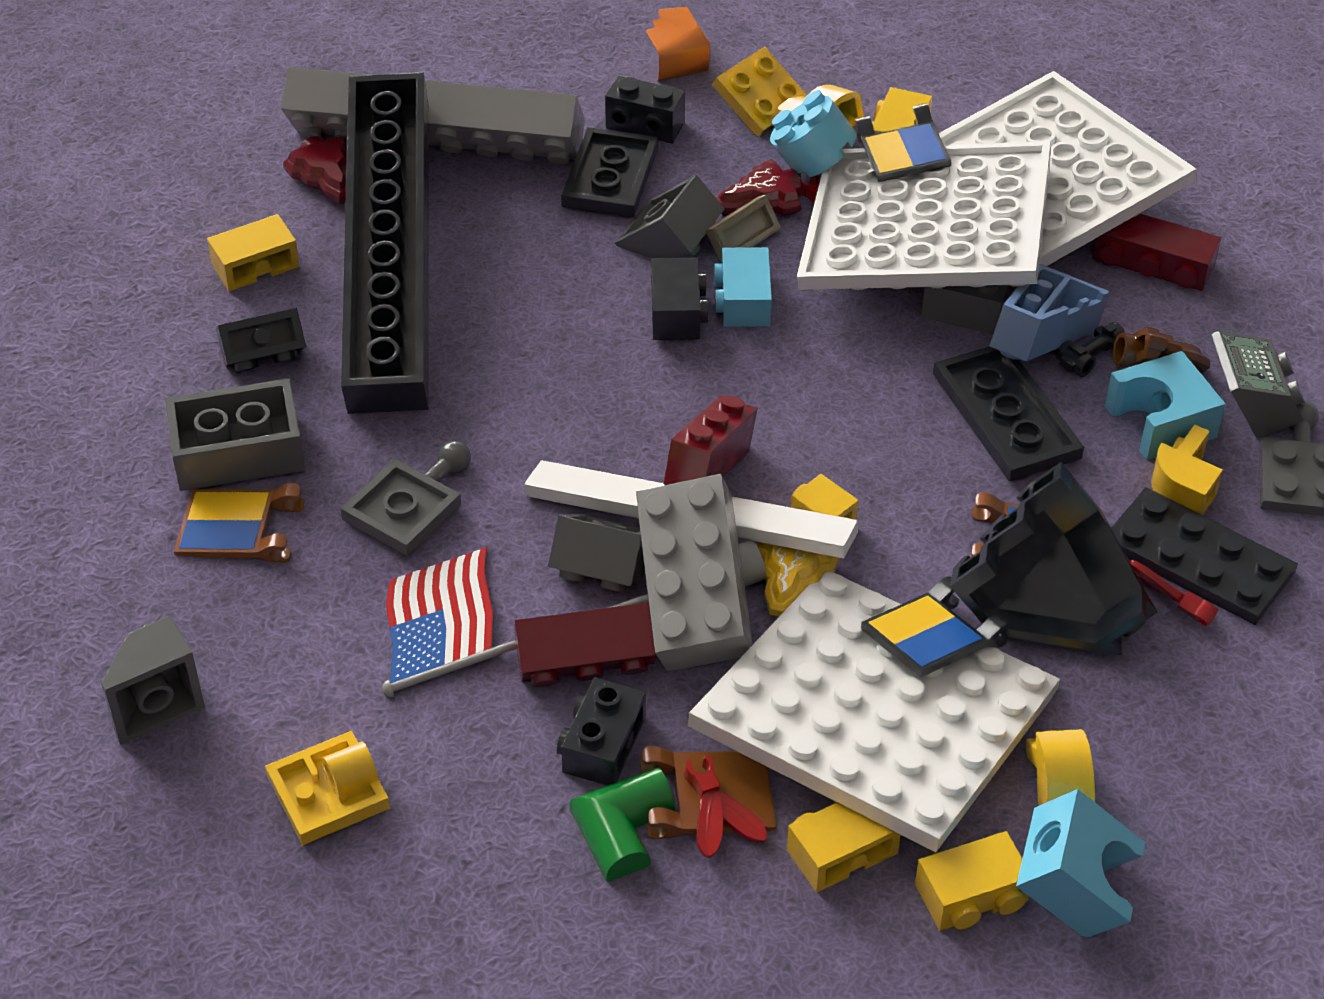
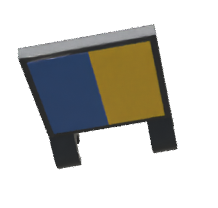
[855,103,952,182]
[861,576,1011,678]

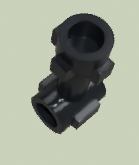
[1056,322,1125,377]

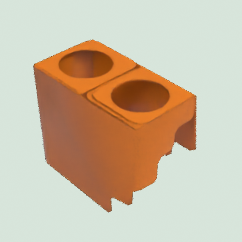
[646,7,710,81]

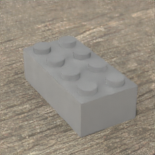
[636,474,753,671]

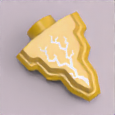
[756,541,841,616]

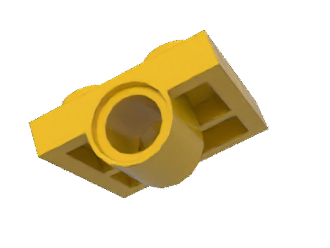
[712,46,807,136]
[265,730,390,846]

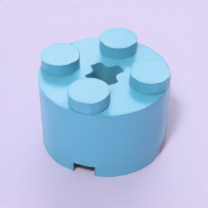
[770,90,856,178]

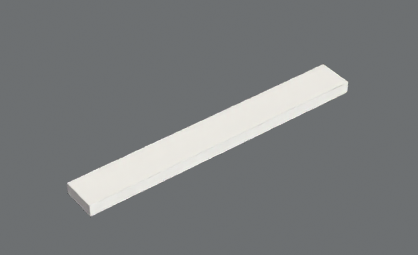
[524,460,858,558]

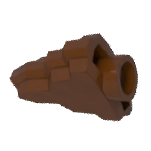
[1112,326,1210,373]

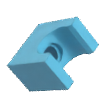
[1105,351,1226,460]
[1016,789,1146,937]

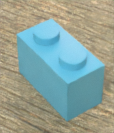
[714,247,772,327]

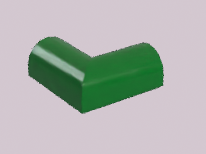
[569,768,675,882]

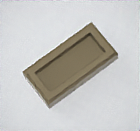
[705,195,781,262]

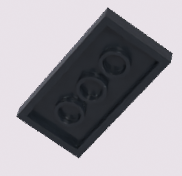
[933,346,1084,482]
[1111,487,1298,625]

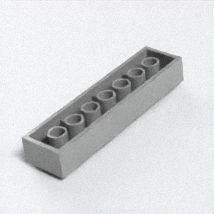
[281,67,585,164]

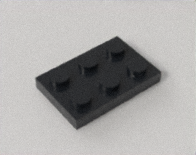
[561,127,658,217]

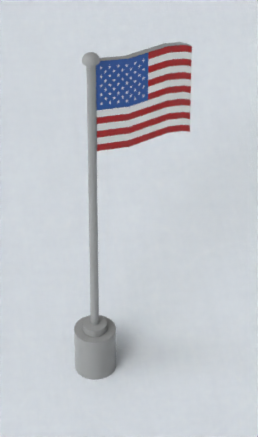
[382,540,766,697]

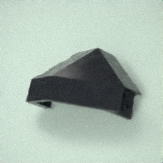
[950,462,1158,656]

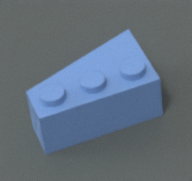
[989,264,1110,362]

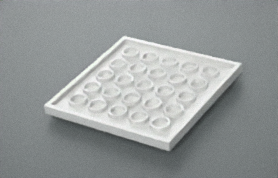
[939,71,1197,266]
[797,141,1051,291]
[687,572,1060,852]

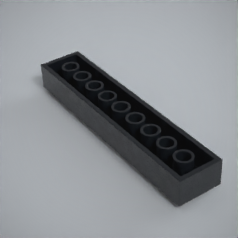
[341,72,429,414]

